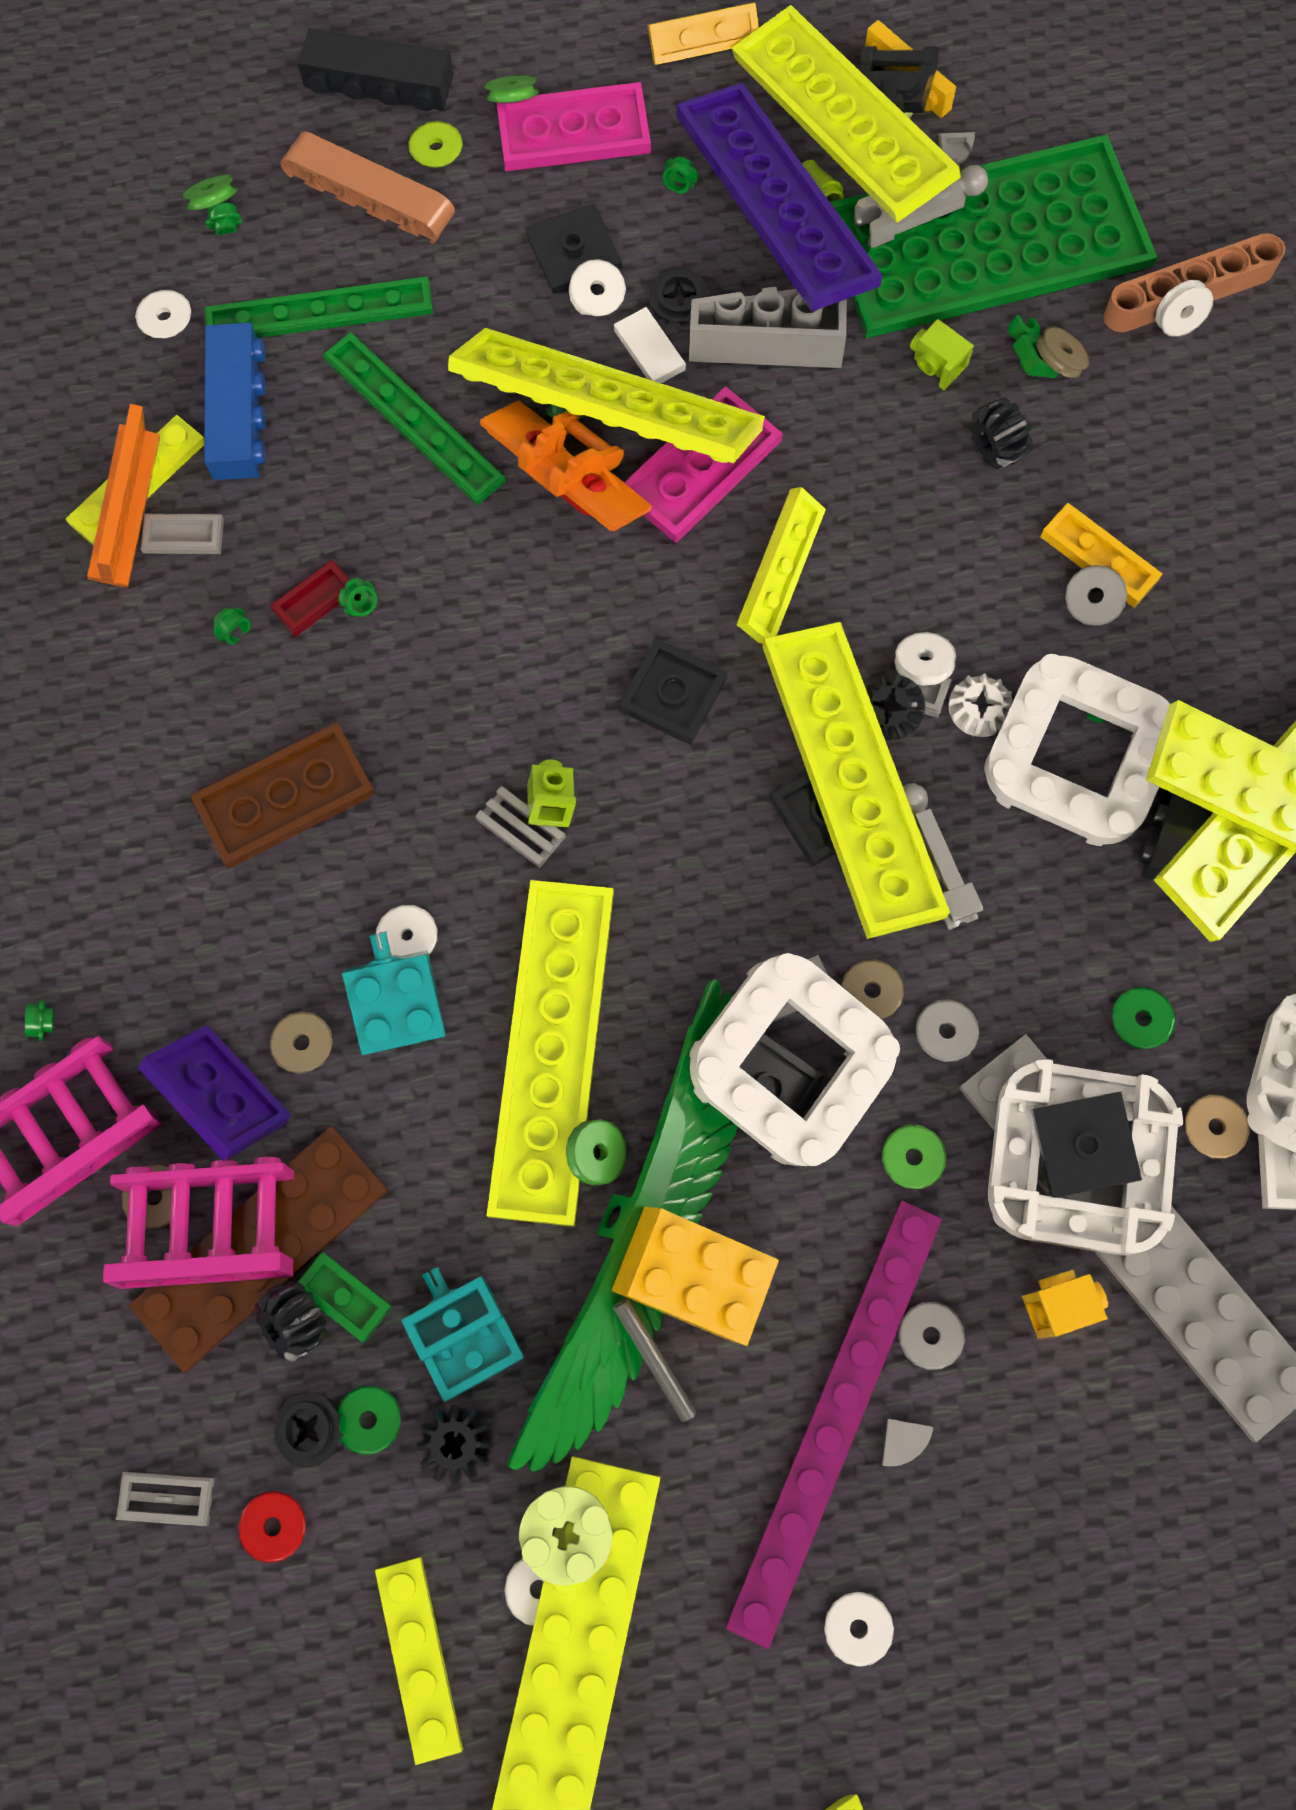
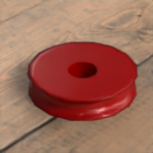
[238,1491,306,1563]

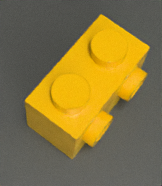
[1022,1270,1108,1339]

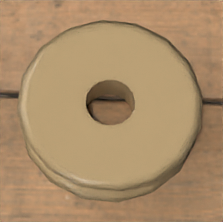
[1185,1095,1250,1159]

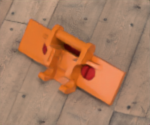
[480,400,652,532]

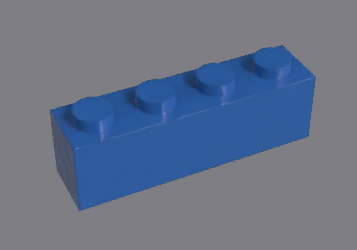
[204,323,266,480]

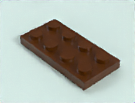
[190,722,376,869]

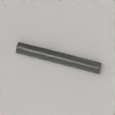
[613,1298,697,1422]

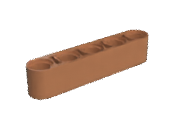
[280,131,455,244]
[1103,233,1285,332]

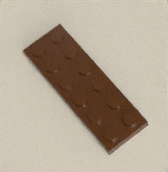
[128,1126,389,1373]

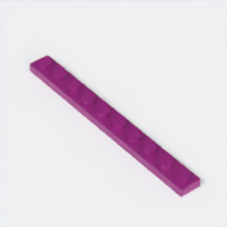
[725,1201,942,1649]

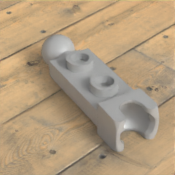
[854,165,988,248]
[903,783,983,930]

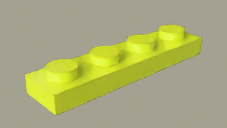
[66,415,204,546]
[737,487,826,644]
[375,1557,463,1765]

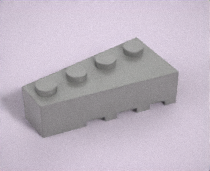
[689,286,847,368]

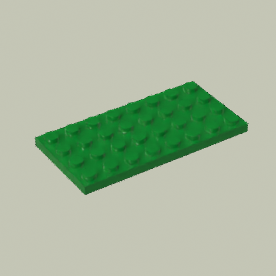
[830,134,1157,339]

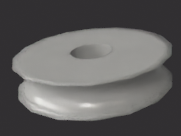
[1065,565,1128,626]
[916,999,979,1062]
[898,1302,965,1370]

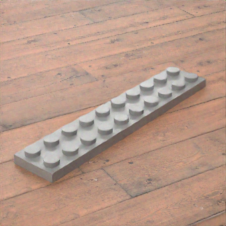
[959,1034,1296,1442]

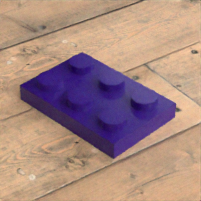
[138,1025,291,1161]

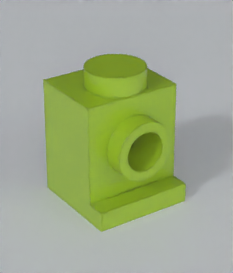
[910,319,974,390]
[527,760,576,827]

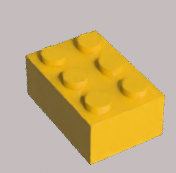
[611,1206,779,1346]

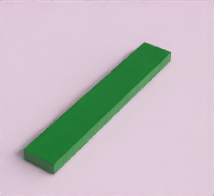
[204,276,433,338]
[322,332,506,506]

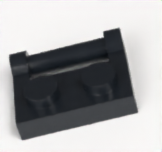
[859,46,939,113]

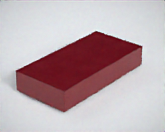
[270,559,350,637]

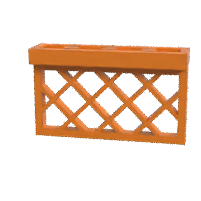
[87,404,160,588]

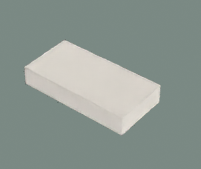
[614,307,686,383]

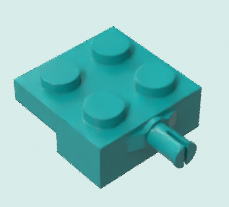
[342,931,446,1055]
[401,1267,525,1402]

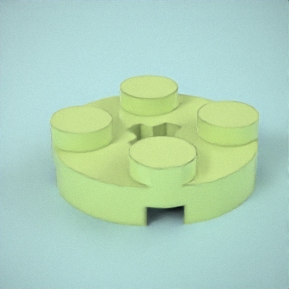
[519,1486,612,1586]

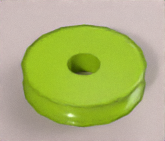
[408,121,463,168]

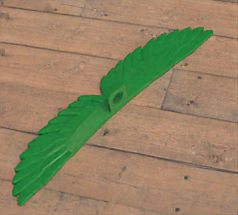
[508,979,738,1472]

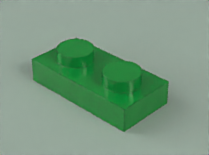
[299,1252,393,1343]

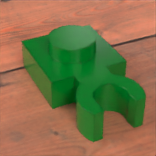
[1007,315,1059,379]

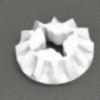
[948,673,1013,737]

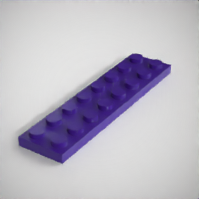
[677,82,882,311]

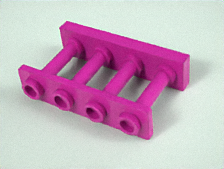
[0,1036,163,1226]
[103,1157,294,1289]

